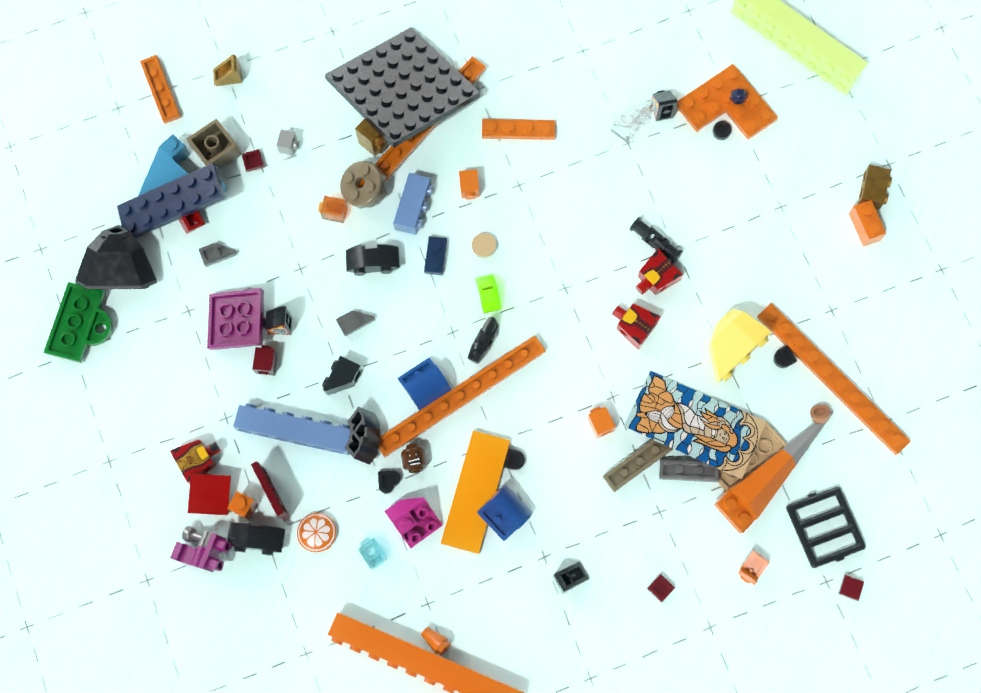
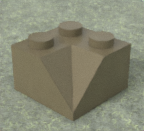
[186,118,241,166]

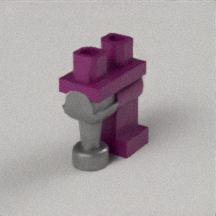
[170,526,232,573]

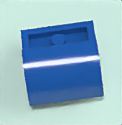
[397,357,452,411]
[477,484,533,541]

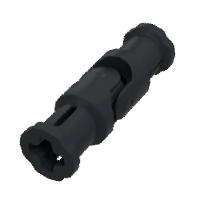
[629,217,683,264]

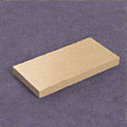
[718,420,787,491]

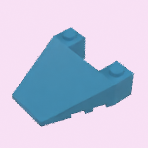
[138,134,227,227]

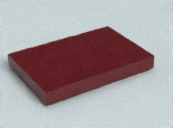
[250,461,290,522]

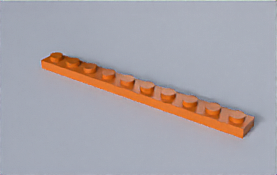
[358,56,486,188]
[757,303,911,456]
[378,336,546,458]

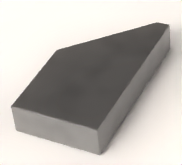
[336,310,376,337]

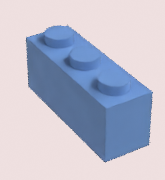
[393,173,433,235]

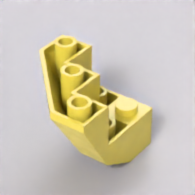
[709,309,771,383]

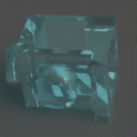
[358,537,388,570]

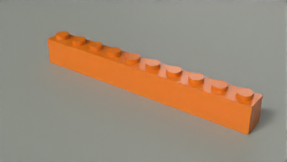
[327,612,524,693]

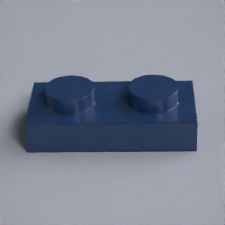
[424,236,448,276]

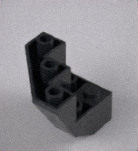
[75,225,157,289]

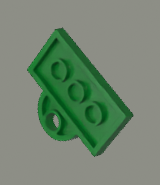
[43,282,113,363]

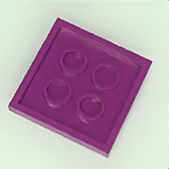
[207,288,264,350]

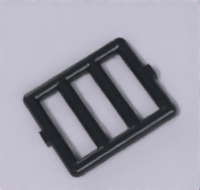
[786,487,866,568]

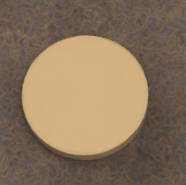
[471,233,496,258]

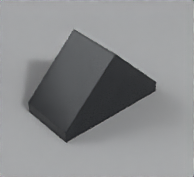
[553,561,589,594]

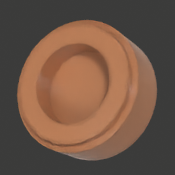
[810,405,831,424]

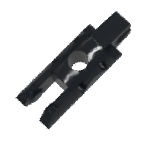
[467,316,499,364]

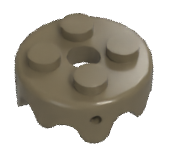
[340,161,387,209]

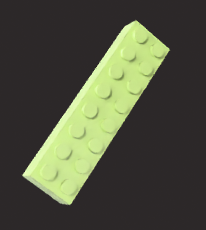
[731,0,868,95]

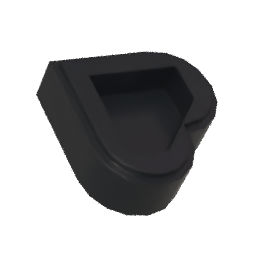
[378,470,401,494]

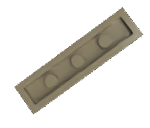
[602,440,673,493]

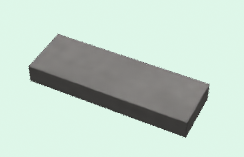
[659,459,720,483]

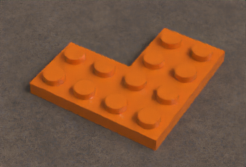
[676,64,778,140]

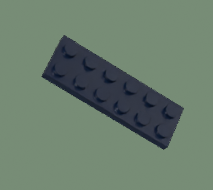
[117,163,226,238]

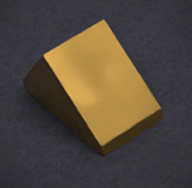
[213,54,242,86]

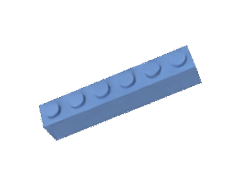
[233,403,350,456]

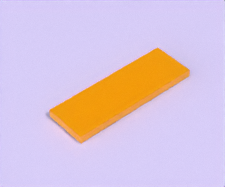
[441,430,510,555]

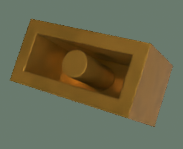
[355,119,387,157]
[857,164,892,210]

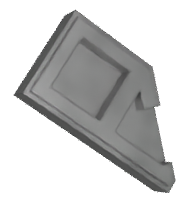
[198,242,238,267]

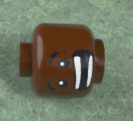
[401,443,428,473]

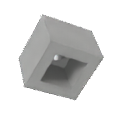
[276,129,299,156]

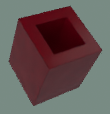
[252,345,278,376]

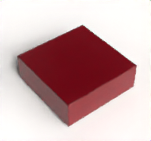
[241,149,265,172]
[647,574,675,603]
[838,575,864,601]

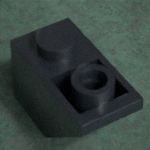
[322,356,363,395]

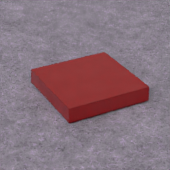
[187,473,231,515]

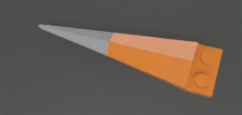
[713,410,834,534]

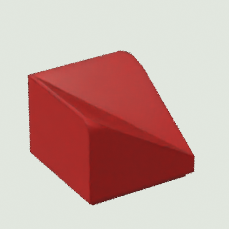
[178,211,205,234]

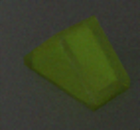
[475,274,502,314]

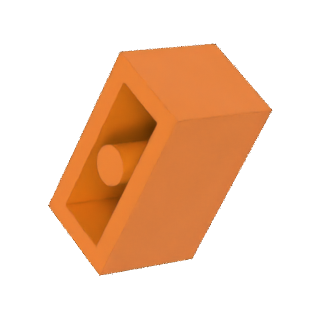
[849,200,886,247]

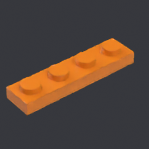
[482,119,555,140]

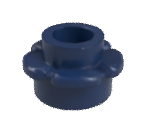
[729,89,748,104]

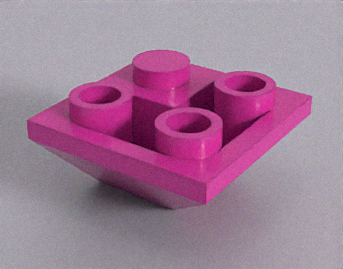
[384,497,443,549]

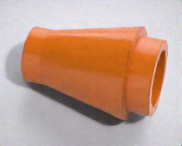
[421,626,451,656]

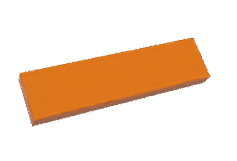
[140,55,181,124]

